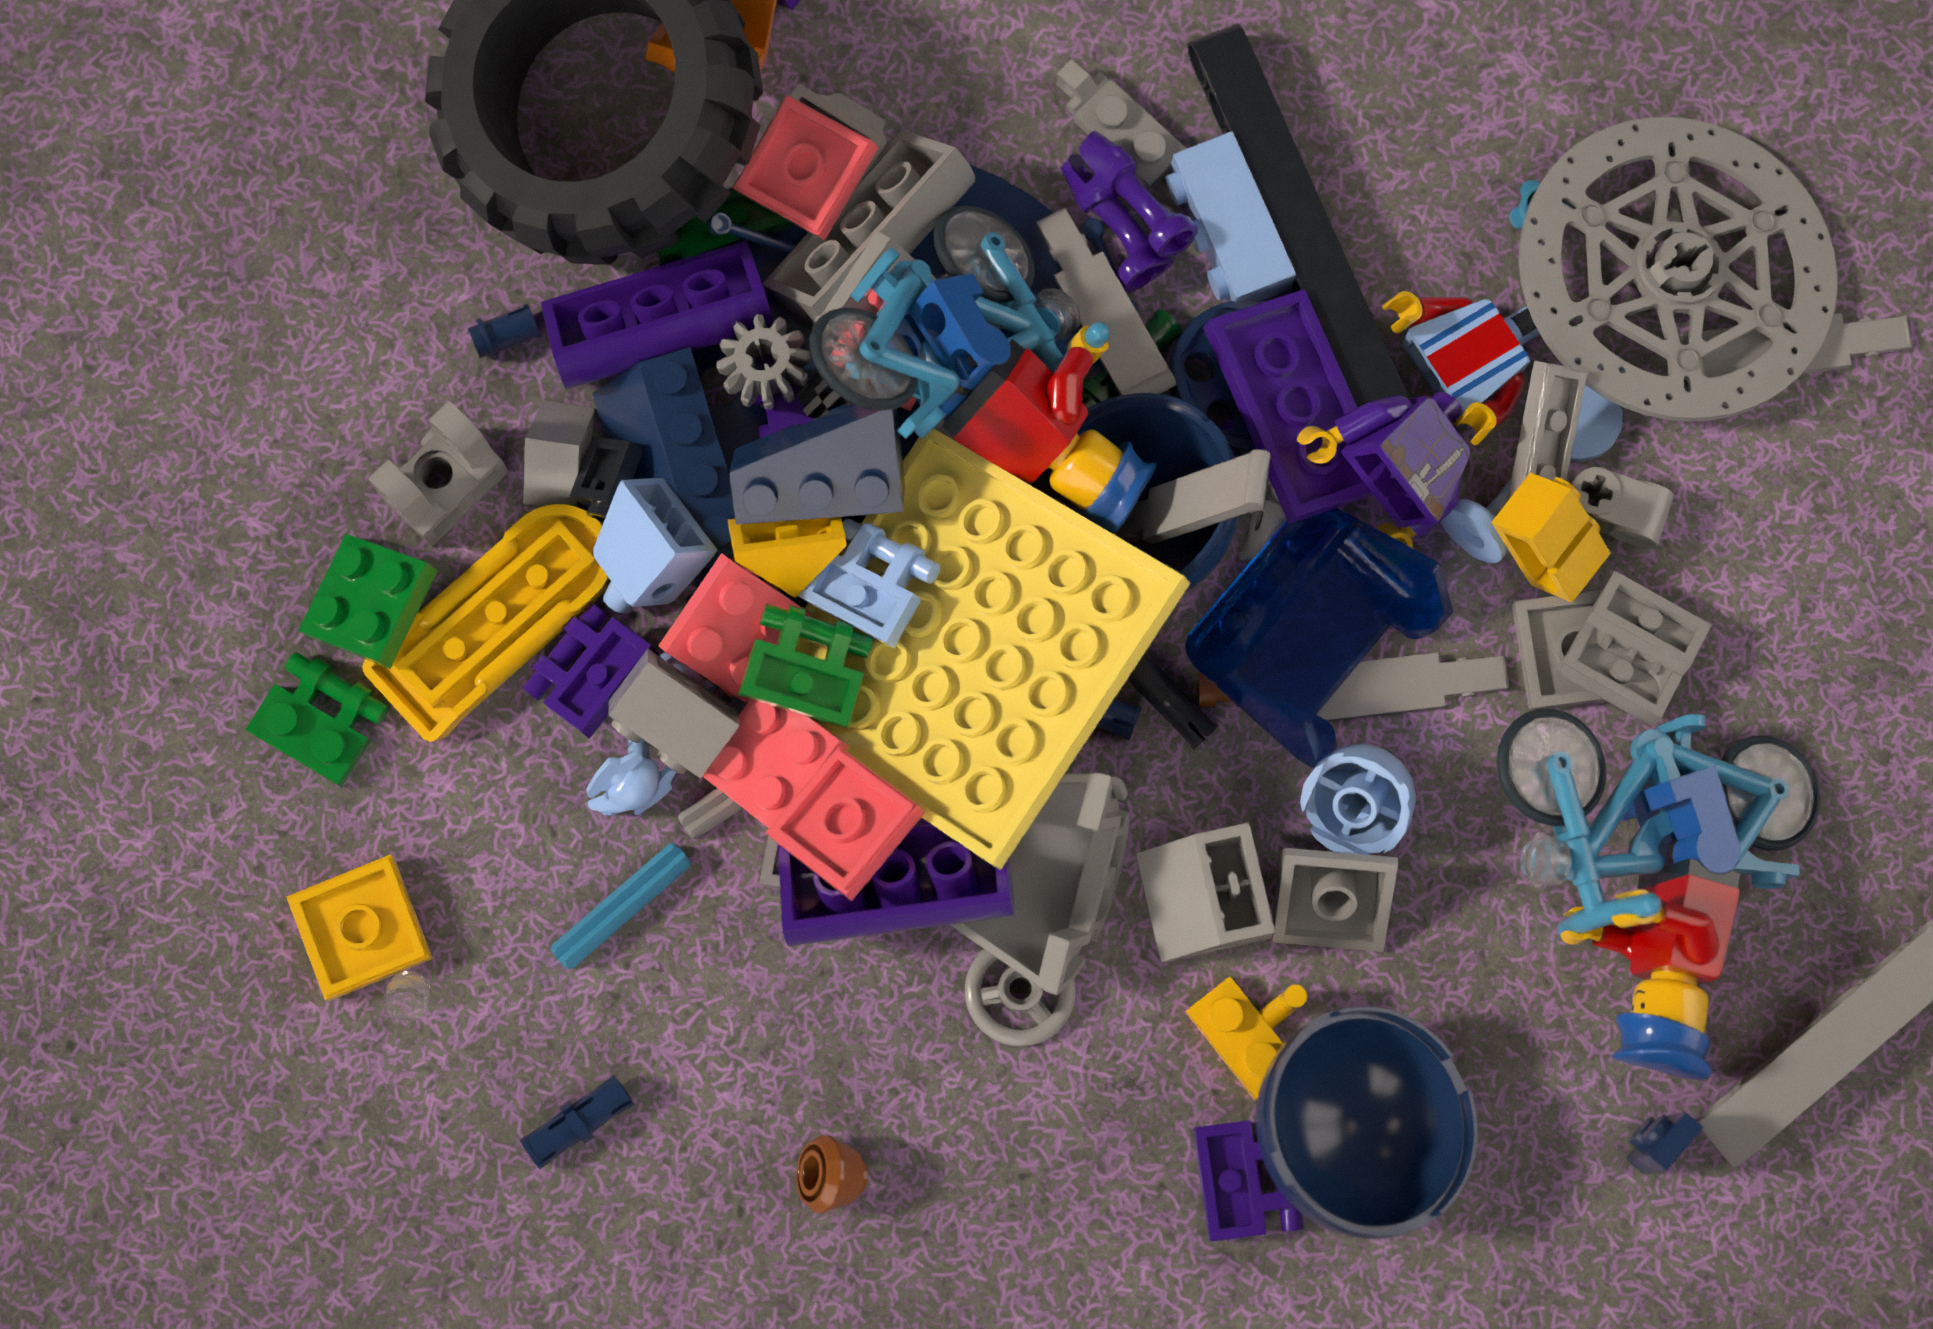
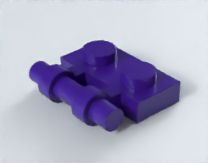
[522,603,659,739]
[1193,1120,1304,1242]

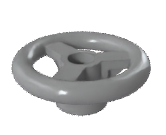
[965,949,1076,1047]

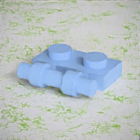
[798,519,940,648]

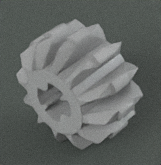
[717,314,811,410]

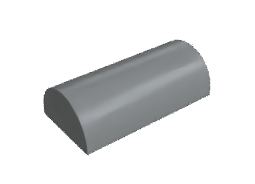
[762,130,975,340]

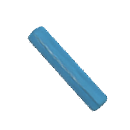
[551,843,691,969]

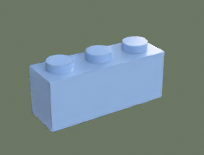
[1166,131,1296,303]

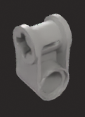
[1570,467,1674,549]

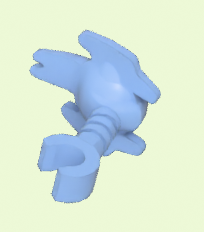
[586,739,676,816]

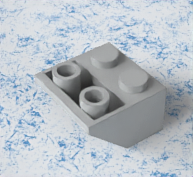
[1136,822,1275,963]

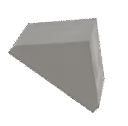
[523,400,596,508]

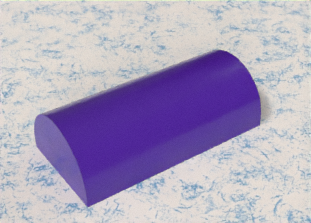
[541,240,773,390]
[778,817,1015,946]

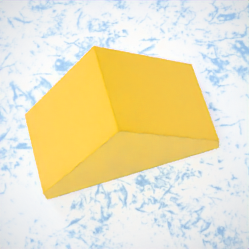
[728,517,846,598]

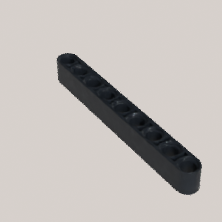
[1187,23,1409,408]

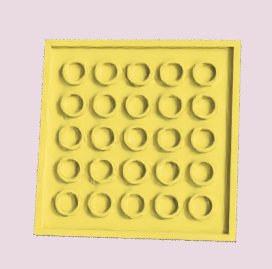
[795,428,1190,870]

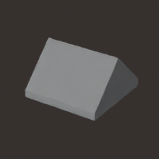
[1272,848,1398,952]

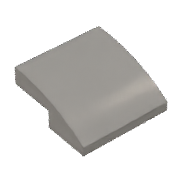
[1557,570,1712,727]

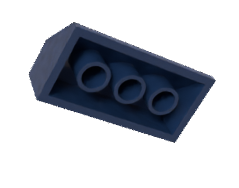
[592,347,740,586]

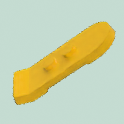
[362,504,610,742]

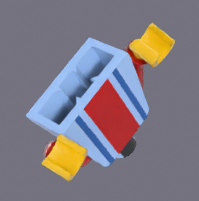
[1382,291,1540,445]

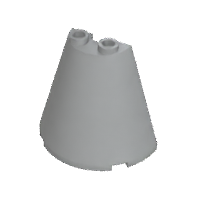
[949,773,1129,995]

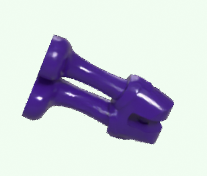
[1060,131,1198,292]

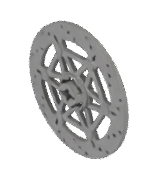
[1519,117,1838,422]

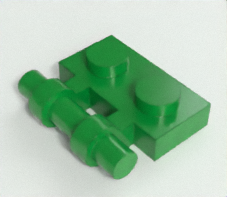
[738,603,873,728]
[245,652,389,788]

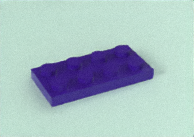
[1203,289,1373,524]

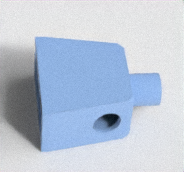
[593,478,717,614]

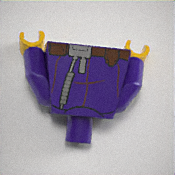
[1297,392,1470,561]

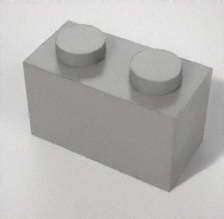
[608,649,740,778]

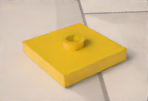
[286,854,433,1001]

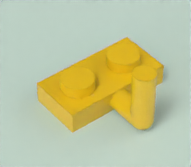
[1185,976,1307,1100]

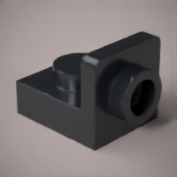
[569,436,644,523]

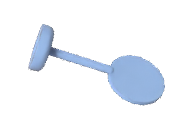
[1441,385,1623,563]

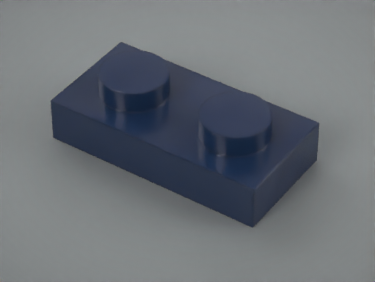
[1626,1112,1704,1174]

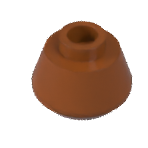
[796,1135,868,1213]

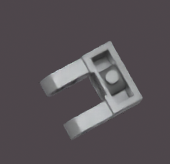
[368,401,509,547]

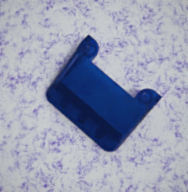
[1185,508,1453,769]

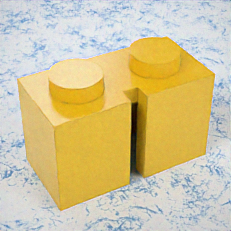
[1491,472,1610,603]

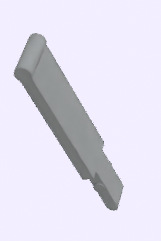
[1036,208,1176,396]
[1679,313,1913,385]
[1114,450,1270,544]
[1272,652,1510,728]

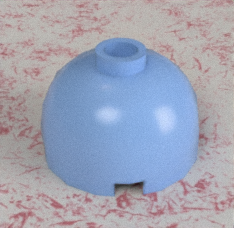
[1300,743,1417,855]

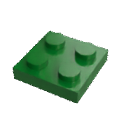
[298,534,438,669]

